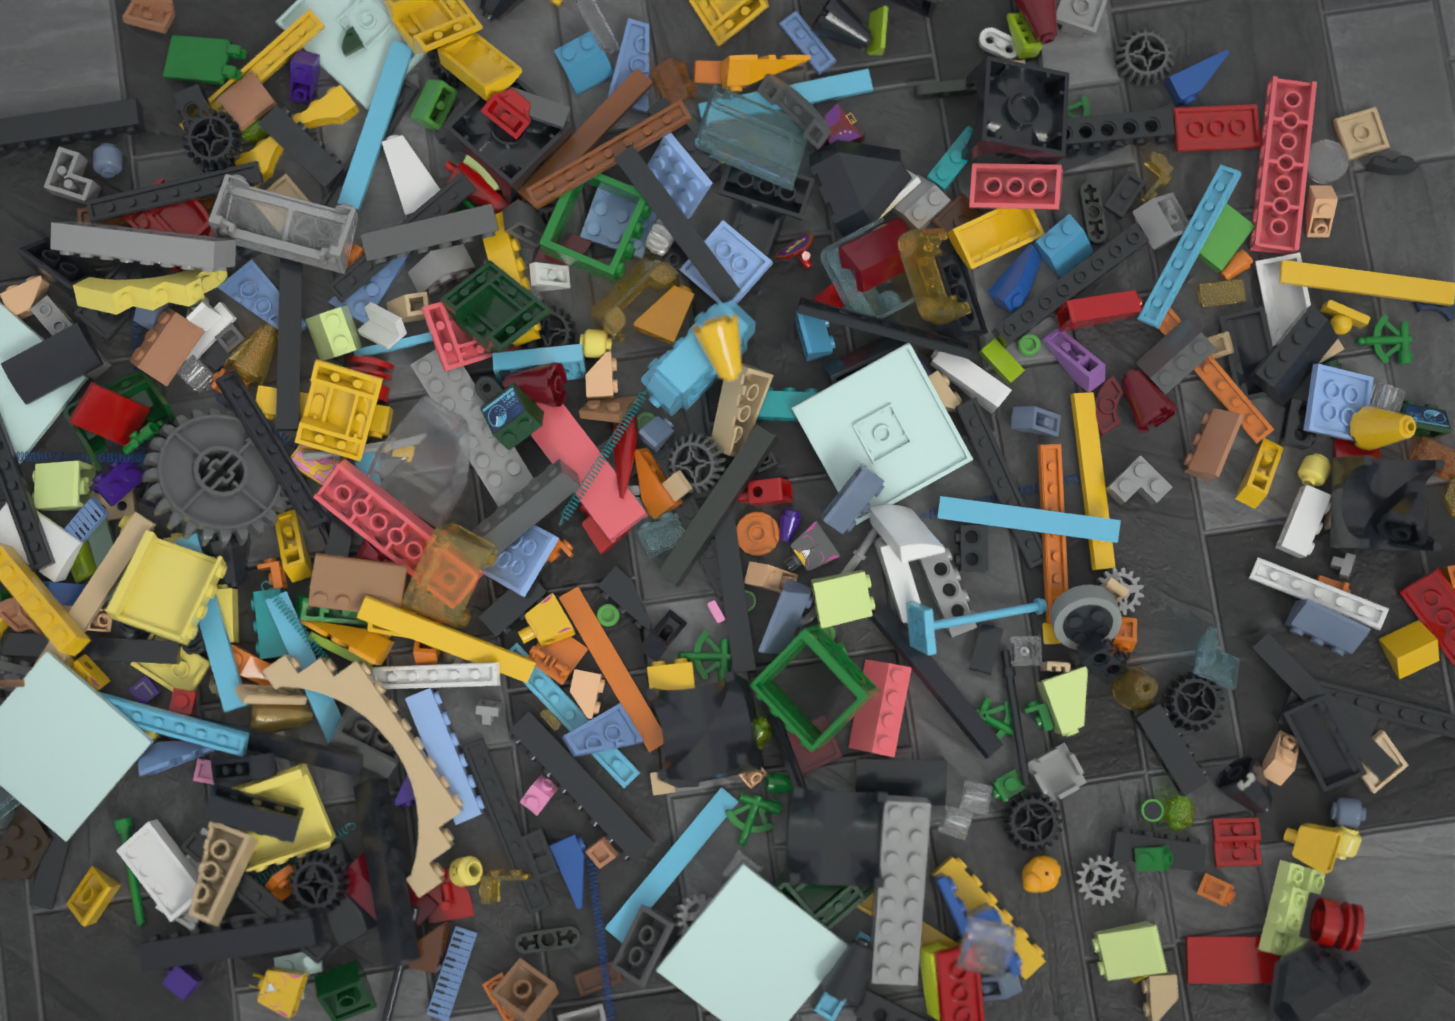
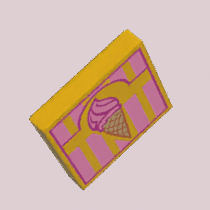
[291,444,347,486]

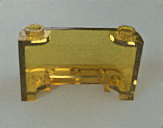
[898,228,971,325]
[591,257,680,345]
[402,523,499,629]

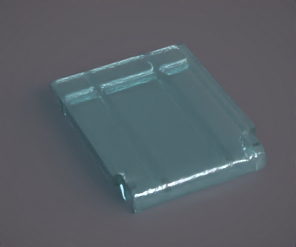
[694,83,807,191]

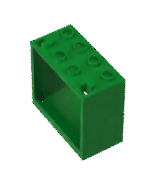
[539,173,652,284]
[750,624,880,752]

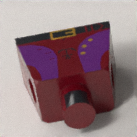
[810,100,866,151]

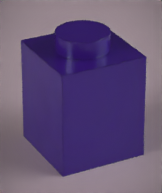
[162,965,204,1001]

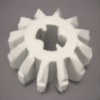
[645,219,674,256]

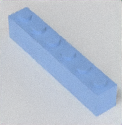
[405,688,485,825]

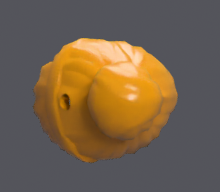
[1021,855,1061,893]

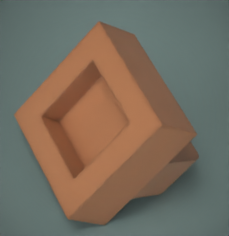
[585,836,618,869]

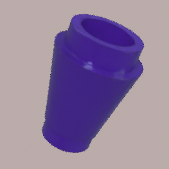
[779,509,802,542]

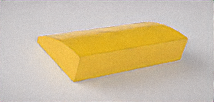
[437,32,522,102]
[947,208,1045,270]

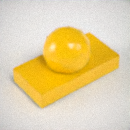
[1320,300,1370,335]

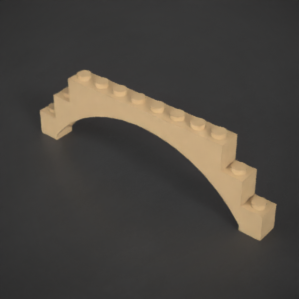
[263,655,464,898]

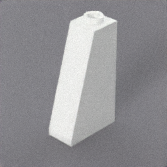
[382,135,441,218]
[930,350,1012,414]
[873,537,921,624]

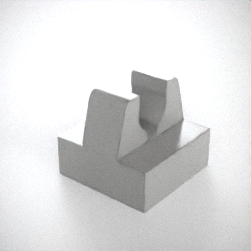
[1330,553,1356,580]
[476,699,502,725]

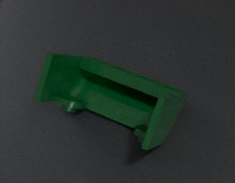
[63,370,177,472]

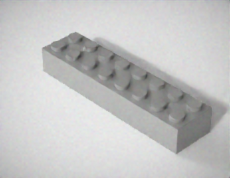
[50,221,236,272]
[410,349,534,507]
[869,795,931,986]

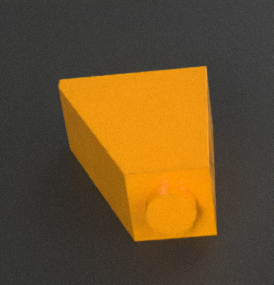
[633,285,695,346]

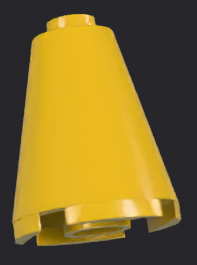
[692,314,742,381]
[1350,406,1416,450]

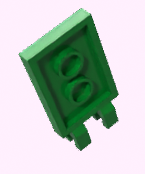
[163,35,247,85]

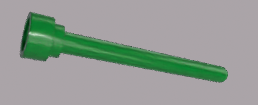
[113,817,145,927]

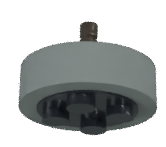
[1050,585,1122,650]

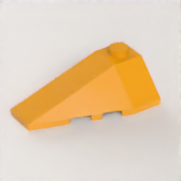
[720,55,810,92]
[300,620,395,665]

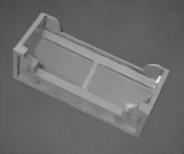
[208,174,358,274]

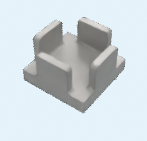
[1057,0,1107,38]
[1028,742,1087,803]

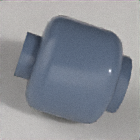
[93,143,123,178]
[1331,797,1366,828]

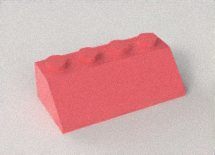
[969,163,1063,210]
[848,659,911,757]

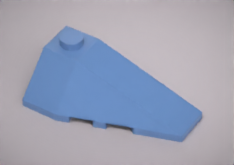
[138,739,218,776]

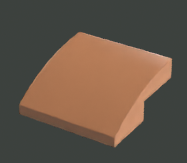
[218,71,277,131]

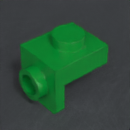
[1135,845,1173,872]

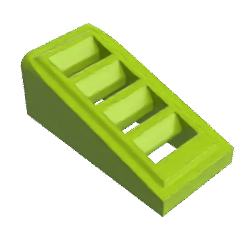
[1006,13,1043,59]

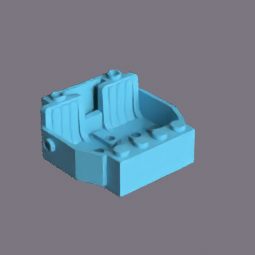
[641,300,756,416]

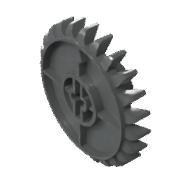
[142,407,287,548]

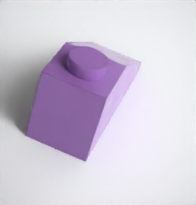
[1043,327,1105,393]

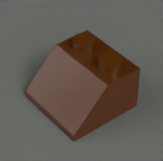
[409,921,451,973]

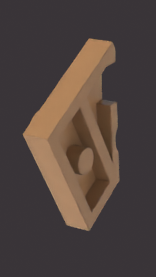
[579,396,638,423]

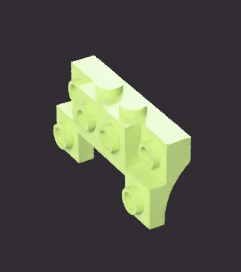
[1258,860,1325,956]

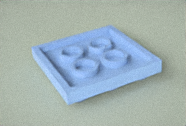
[647,133,713,219]
[580,186,658,260]
[680,220,773,305]
[1304,364,1374,443]
[482,525,559,597]

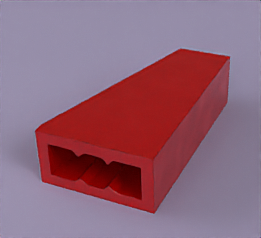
[1055,290,1142,333]

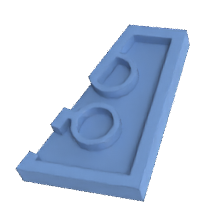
[562,703,644,757]

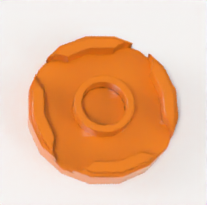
[736,512,779,556]

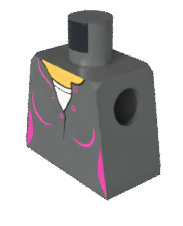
[784,521,841,573]

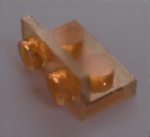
[650,57,698,104]
[1410,436,1455,480]

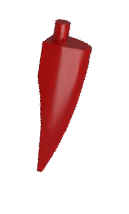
[444,161,510,213]
[612,416,638,499]

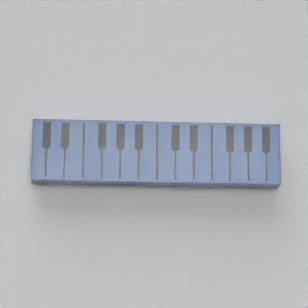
[64,497,109,545]
[426,925,478,1021]

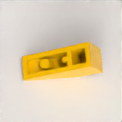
[1235,438,1284,509]
[275,509,313,583]

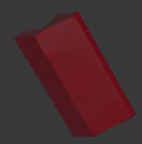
[838,217,922,292]
[344,852,439,927]

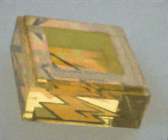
[539,709,562,731]

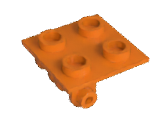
[527,637,588,685]

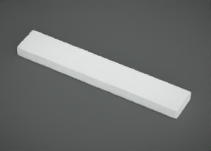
[1249,558,1389,630]
[371,663,500,689]

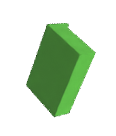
[1197,203,1255,273]

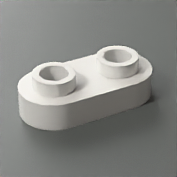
[979,28,1018,61]

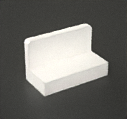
[358,302,407,349]

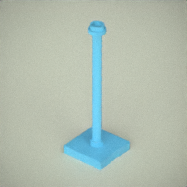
[906,598,1047,655]

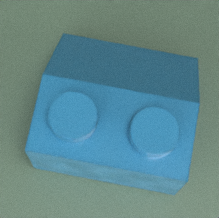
[554,30,614,96]
[1033,214,1094,279]
[795,311,835,362]

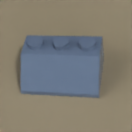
[820,463,885,534]
[758,578,814,654]
[1284,598,1371,656]

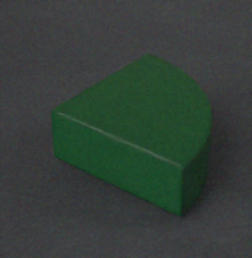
[342,26,364,57]

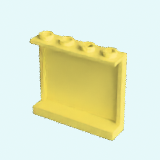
[106,530,227,646]
[232,763,336,872]

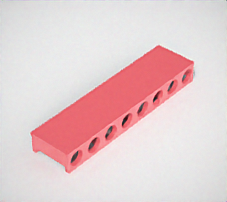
[1249,76,1317,255]
[531,403,648,543]
[313,459,486,608]

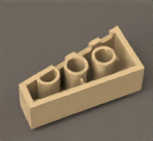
[711,363,773,457]
[189,821,259,927]

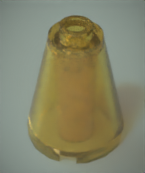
[223,324,278,387]
[1112,666,1158,711]
[251,703,313,733]

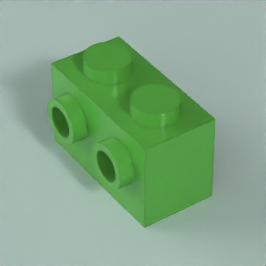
[410,79,458,130]

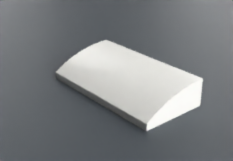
[1255,253,1311,346]
[0,503,83,582]
[869,505,945,563]
[116,819,199,922]

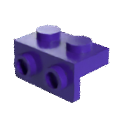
[89,457,143,507]

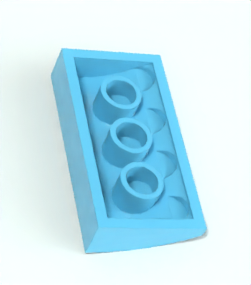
[492,344,587,387]

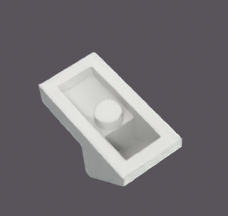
[529,262,571,291]
[186,296,221,331]

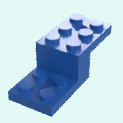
[933,872,1023,977]

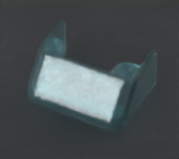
[820,218,923,319]

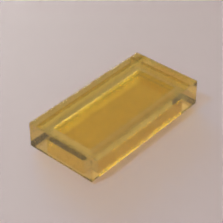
[1197,279,1246,308]

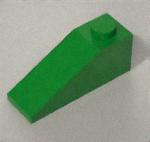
[295,594,367,625]

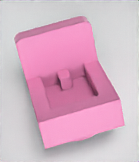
[520,775,559,816]

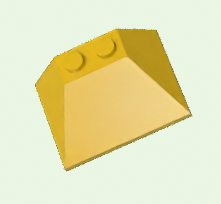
[383,0,483,54]
[689,0,769,47]
[295,359,383,462]

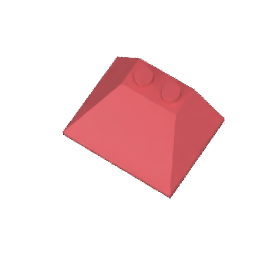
[422,302,521,372]

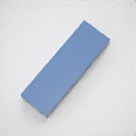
[779,11,836,75]

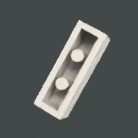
[1275,485,1332,558]

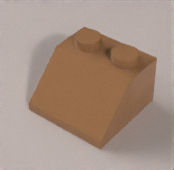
[490,958,559,1021]

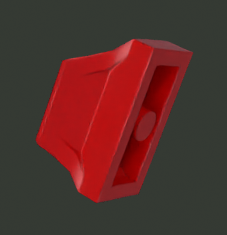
[481,88,531,140]

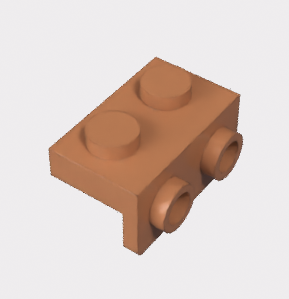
[123,0,175,34]
[0,597,44,636]

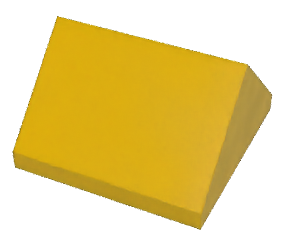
[1378,620,1439,680]
[66,866,122,927]

